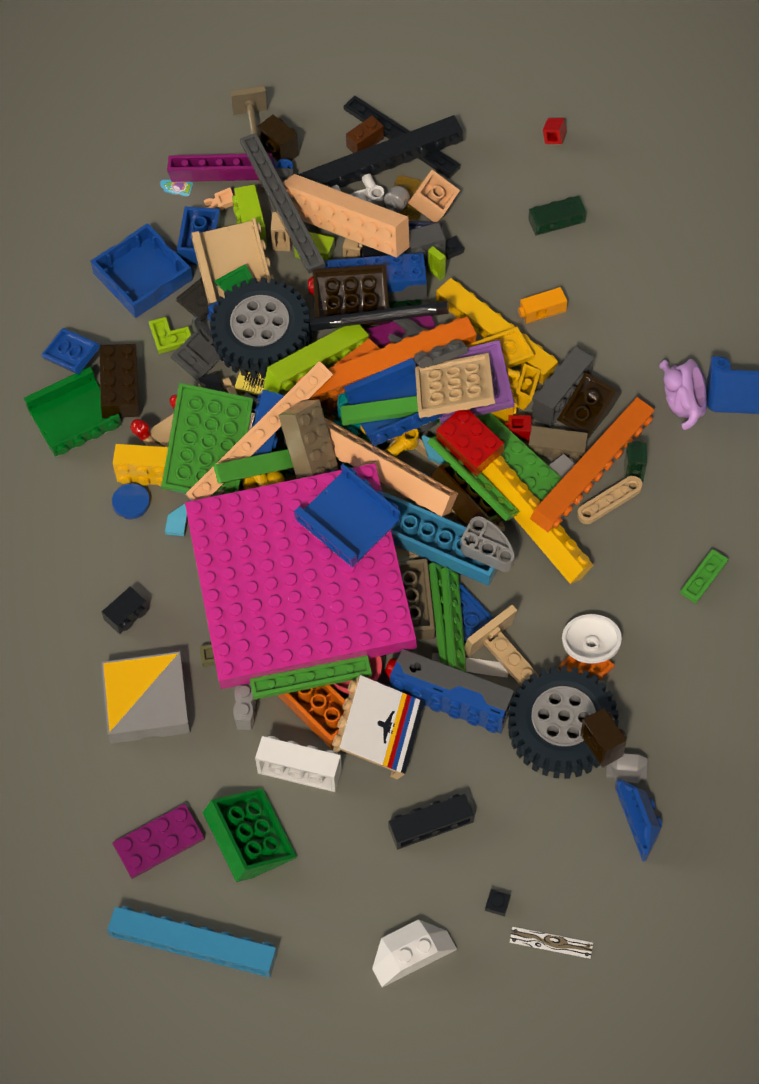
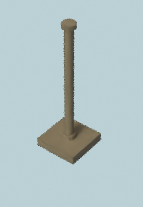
[231,86,267,192]

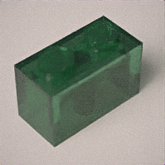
[624,441,647,482]

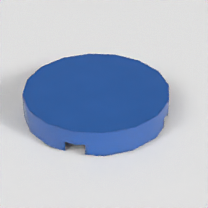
[112,483,150,519]

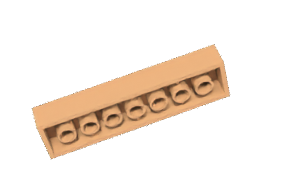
[283,174,410,257]

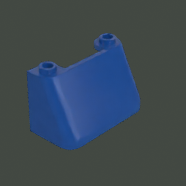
[706,356,759,414]

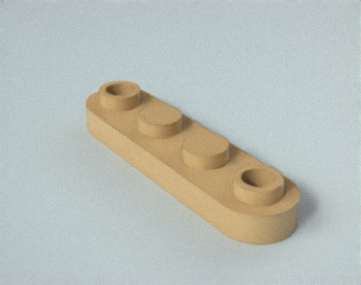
[577,476,642,524]

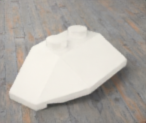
[372,919,457,988]

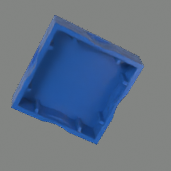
[90,223,193,318]

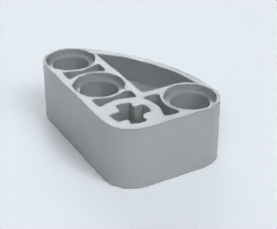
[461,516,515,572]

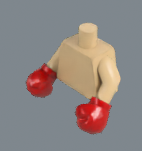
[130,394,177,447]

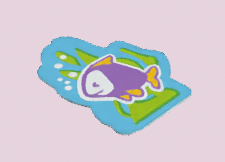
[160,180,193,196]

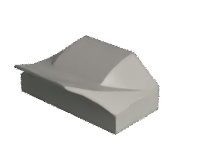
[606,754,648,783]

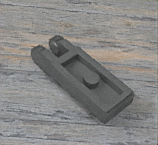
[413,340,468,368]

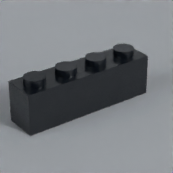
[388,794,474,850]

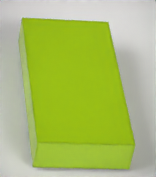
[428,246,446,281]

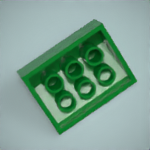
[202,788,297,883]

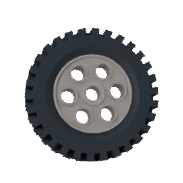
[210,278,312,378]
[508,666,619,779]

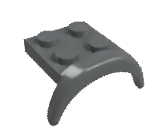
[171,316,220,381]

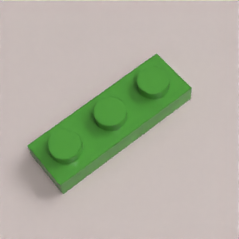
[680,549,729,604]

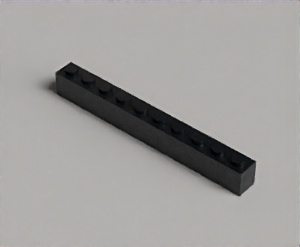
[297,115,463,188]

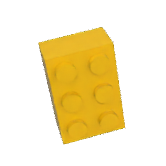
[113,444,168,486]

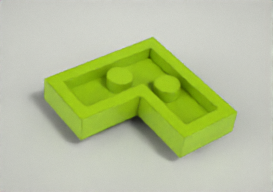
[148,317,191,354]

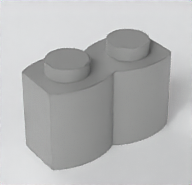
[233,684,256,730]

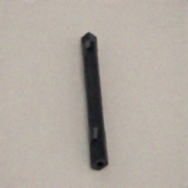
[310,301,449,331]

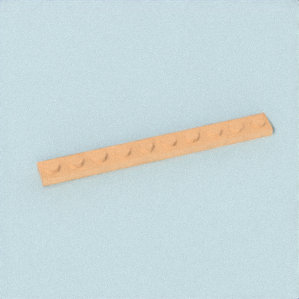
[185,361,333,501]

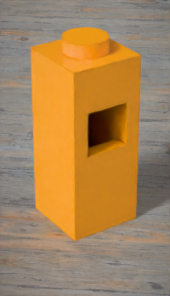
[518,287,567,324]

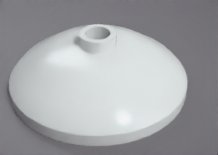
[562,614,622,663]

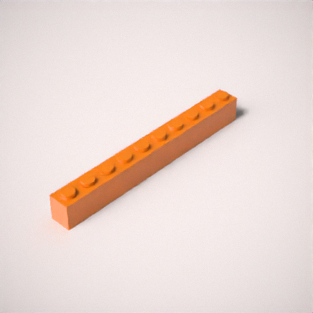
[297,316,477,402]
[530,397,655,533]

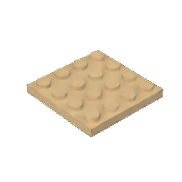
[415,353,495,418]

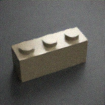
[529,426,588,462]

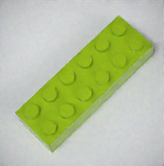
[263,325,369,395]

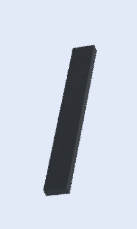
[343,95,460,179]

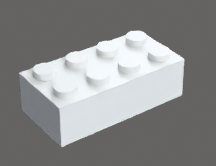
[255,736,342,792]

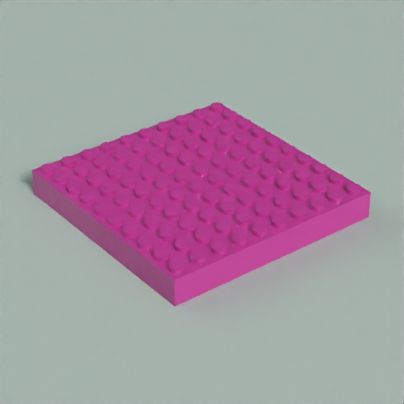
[185,463,417,689]

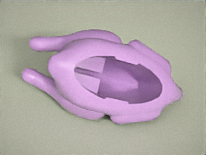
[659,359,707,430]

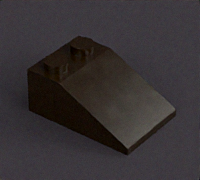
[557,372,621,439]

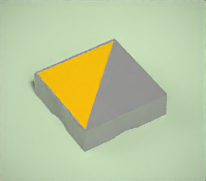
[101,651,190,744]

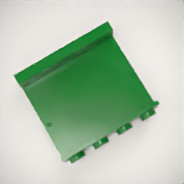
[24,367,121,457]

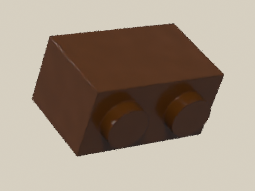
[346,116,384,153]

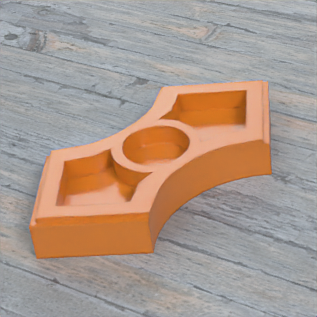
[558,655,615,680]

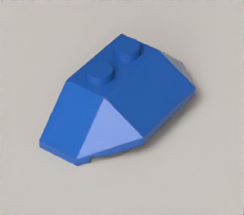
[615,779,662,861]

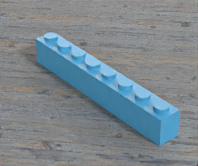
[107,906,277,978]

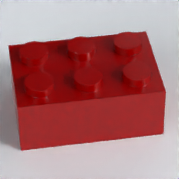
[436,409,504,477]

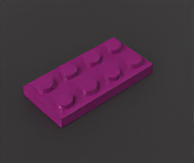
[112,804,205,879]

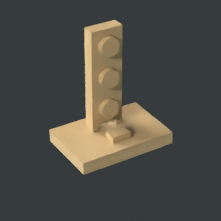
[464,605,539,687]

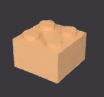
[408,170,460,223]

